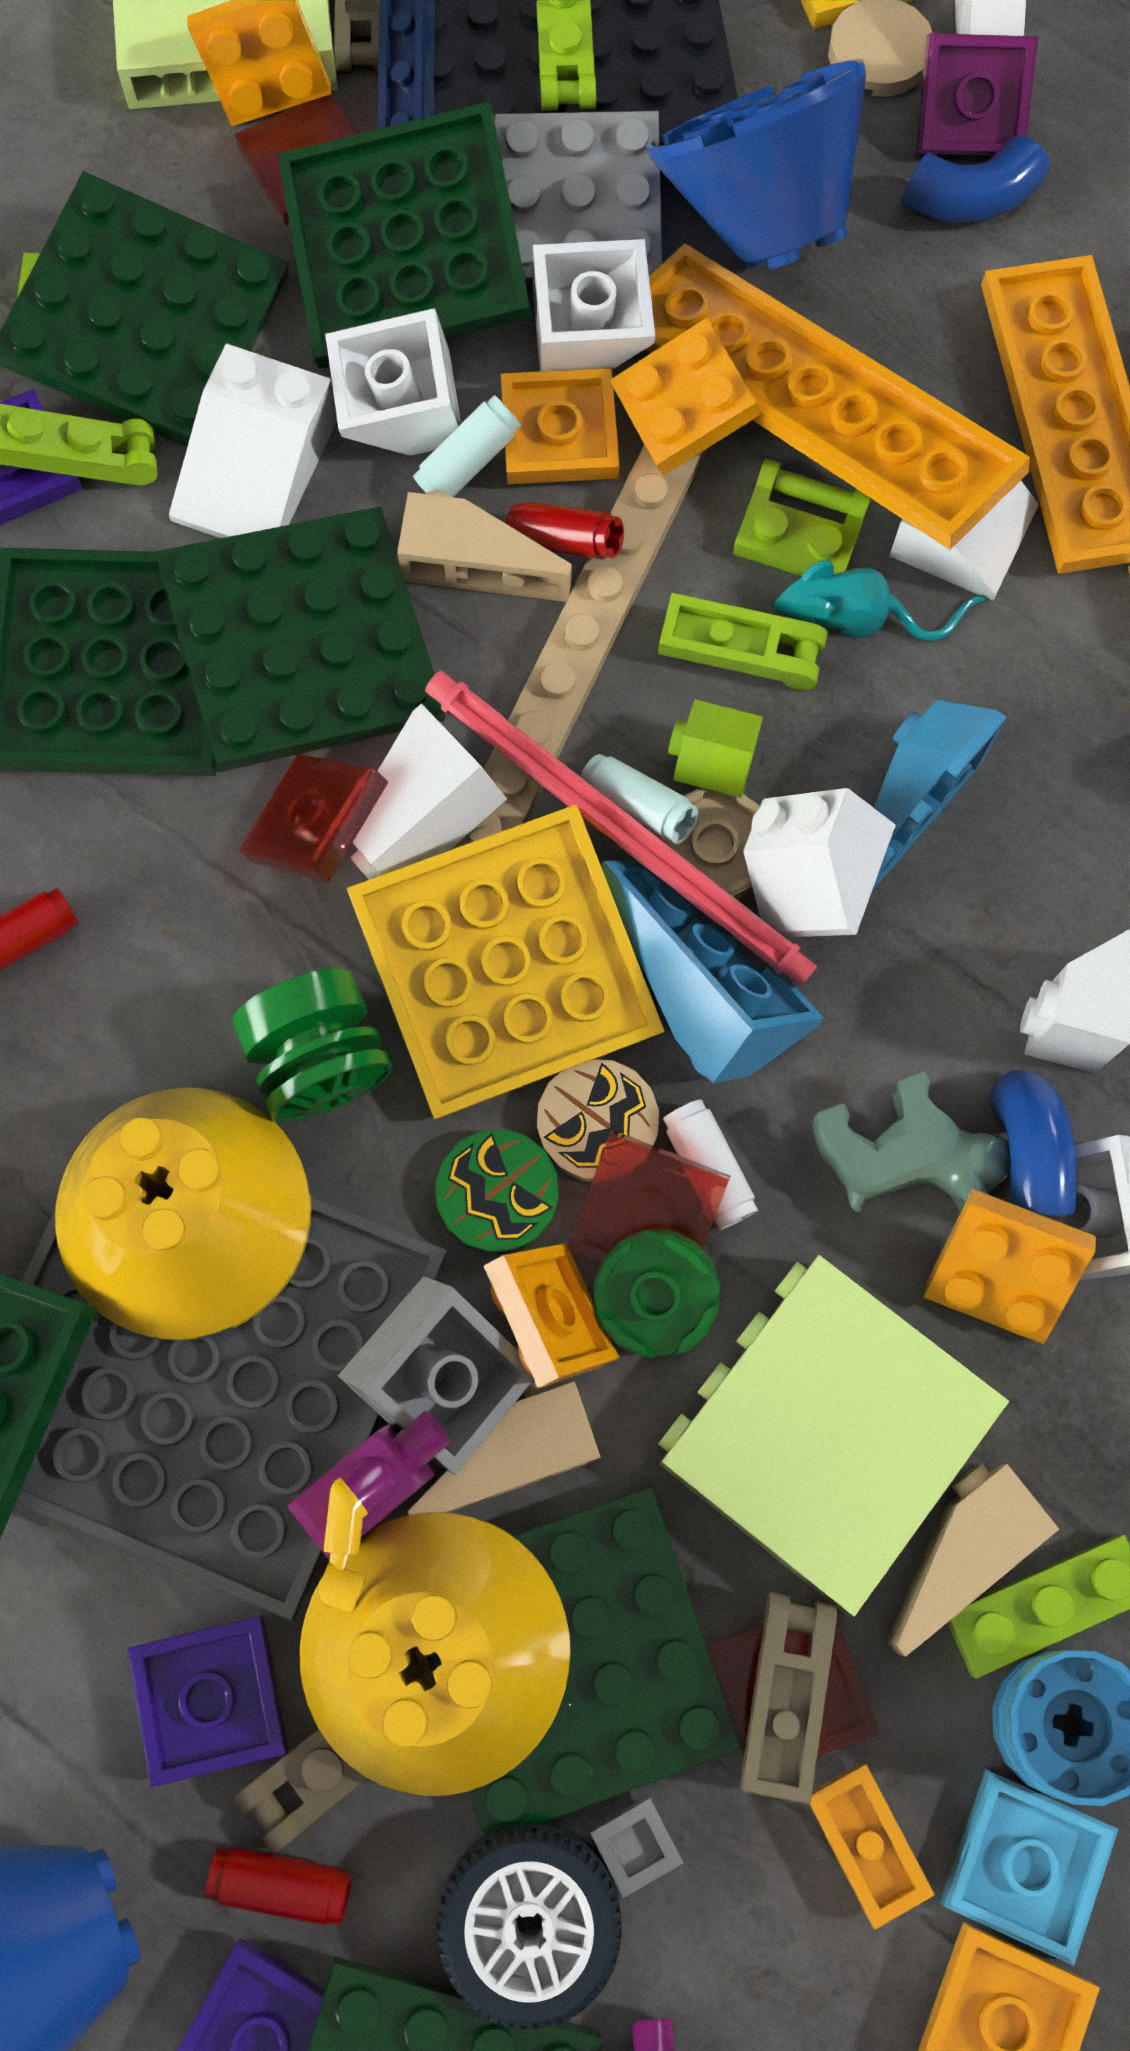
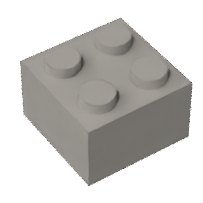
[338,1276,534,1476]

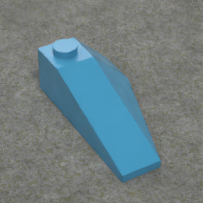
[872,700,1007,891]
[601,859,825,1083]

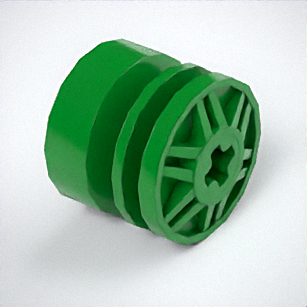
[231,968,393,1123]

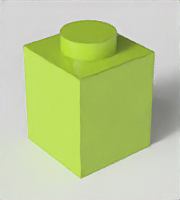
[668,699,763,798]

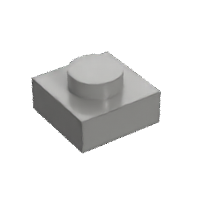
[590,1795,683,1898]

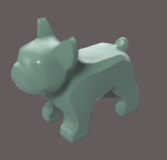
[812,1071,1011,1213]

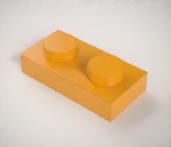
[809,1761,935,1930]

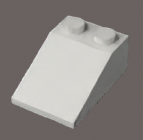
[169,344,337,538]

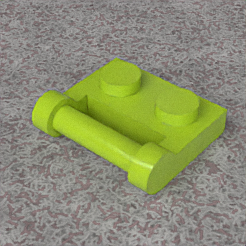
[733,458,871,576]

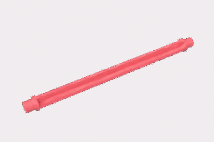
[425,670,817,987]

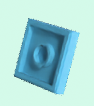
[940,1769,1119,1966]

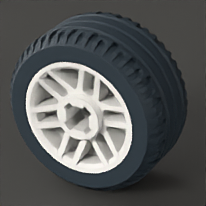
[437,1822,622,2030]

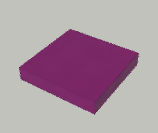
[915,33,1039,155]

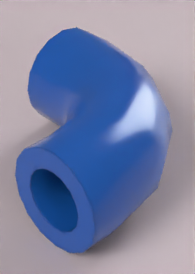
[902,136,1050,223]
[990,1069,1076,1216]

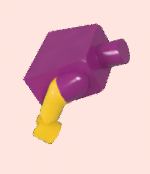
[287,1411,451,1613]

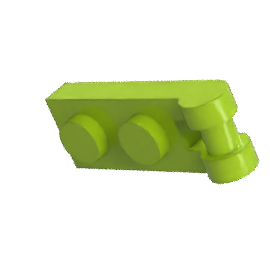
[536,0,596,111]
[0,404,157,486]
[658,593,828,691]

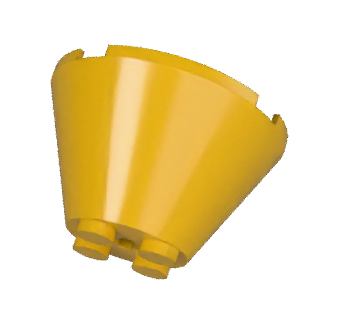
[55,1087,312,1341]
[300,1512,570,1796]

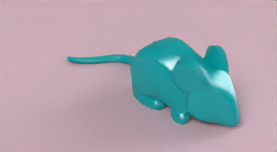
[773,560,986,641]

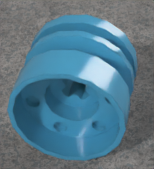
[992,1650,1130,1806]

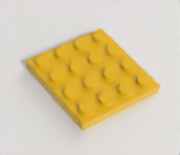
[347,804,665,1120]

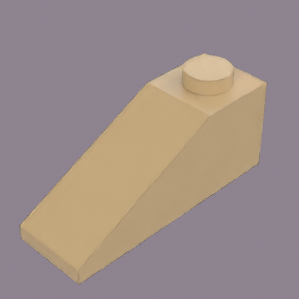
[397,491,572,602]
[408,1381,601,1515]
[886,1462,1059,1657]

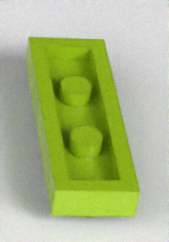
[947,1535,1130,1679]

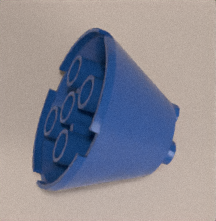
[646,59,867,269]
[0,1844,140,2051]

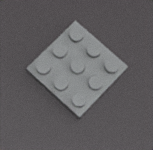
[495,111,662,286]

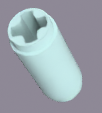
[413,395,522,497]
[581,754,698,844]

